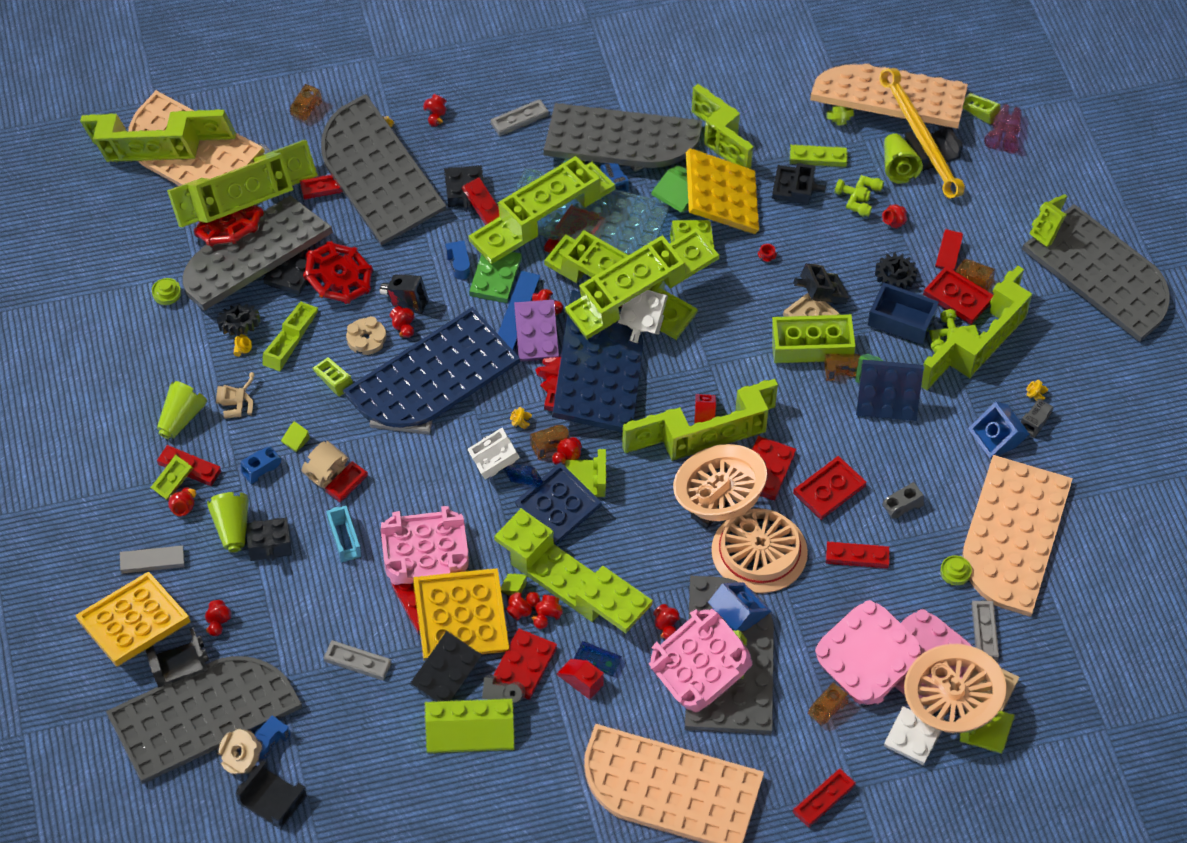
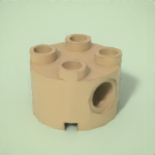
[302,440,348,489]

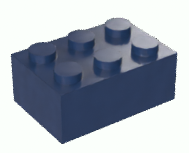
[868,282,939,345]

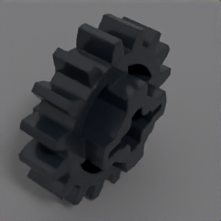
[875,253,918,290]
[217,304,261,336]

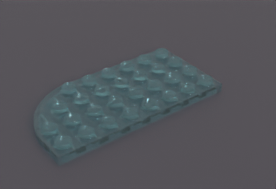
[515,168,670,255]

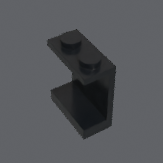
[904,125,963,172]
[146,628,209,688]
[236,760,307,830]

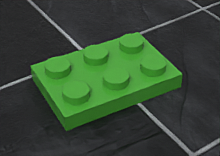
[469,252,522,303]

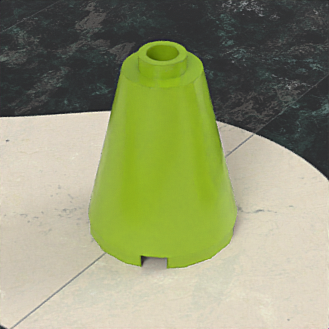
[884,133,923,184]
[157,381,207,439]
[207,492,249,552]

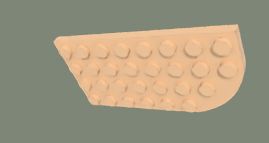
[810,64,968,128]
[128,91,265,186]
[962,455,1073,617]
[584,724,764,843]

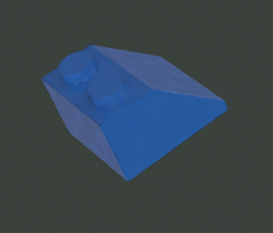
[968,401,1030,459]
[708,582,771,631]

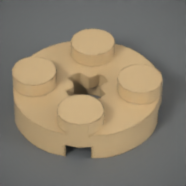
[346,316,386,355]
[219,729,262,774]

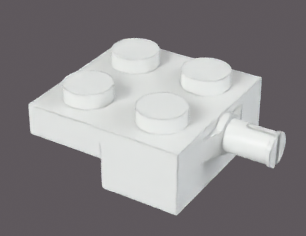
[618,290,668,343]
[468,428,520,479]
[884,704,942,765]

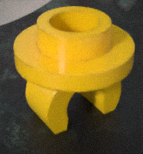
[1026,380,1048,401]
[510,407,532,429]

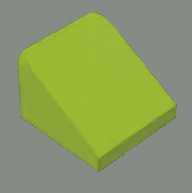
[281,421,310,452]
[501,574,527,596]

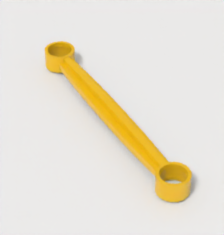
[879,68,965,198]

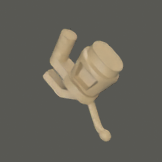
[216,372,255,419]

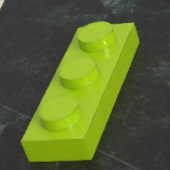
[790,145,847,167]

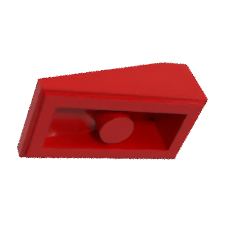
[935,229,963,270]

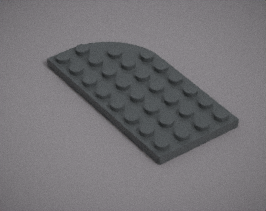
[321,94,446,246]
[543,103,702,168]
[183,195,333,311]
[1022,204,1170,342]
[685,575,774,735]
[106,656,302,784]

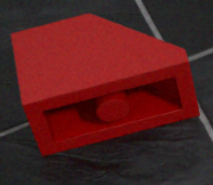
[694,394,716,424]
[557,659,604,700]

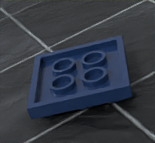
[856,359,924,421]
[515,462,602,545]

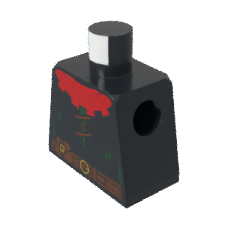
[380,274,429,315]

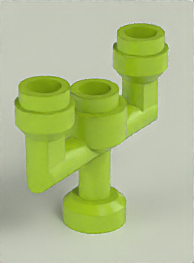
[834,175,884,217]
[929,309,980,354]

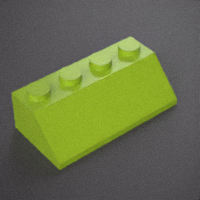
[772,315,855,363]
[425,699,514,753]

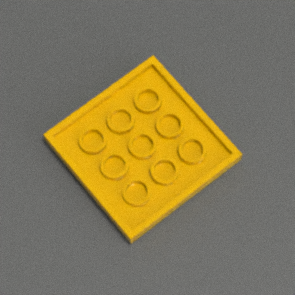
[686,148,759,234]
[413,568,509,661]
[76,572,191,667]

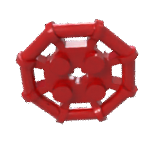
[193,205,264,246]
[303,241,374,304]

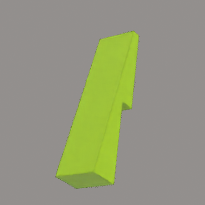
[263,301,318,372]

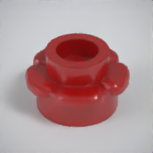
[758,244,777,262]

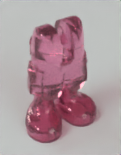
[984,104,1022,153]

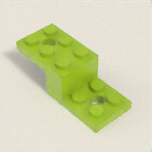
[691,84,753,169]

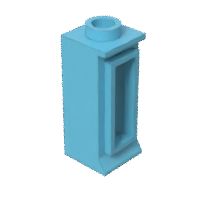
[326,506,361,563]

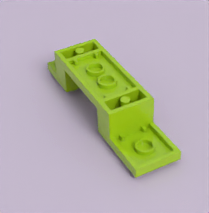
[80,109,236,162]
[167,140,318,228]
[468,156,615,264]
[565,228,719,339]
[544,230,698,340]
[921,265,1032,390]
[622,379,778,461]
[494,508,653,633]

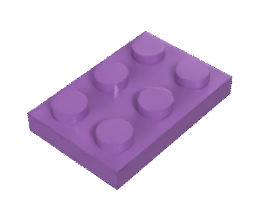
[514,300,559,361]

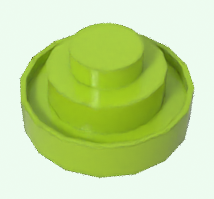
[826,105,854,125]
[152,278,181,305]
[940,555,972,586]

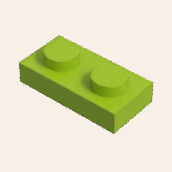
[150,455,193,501]

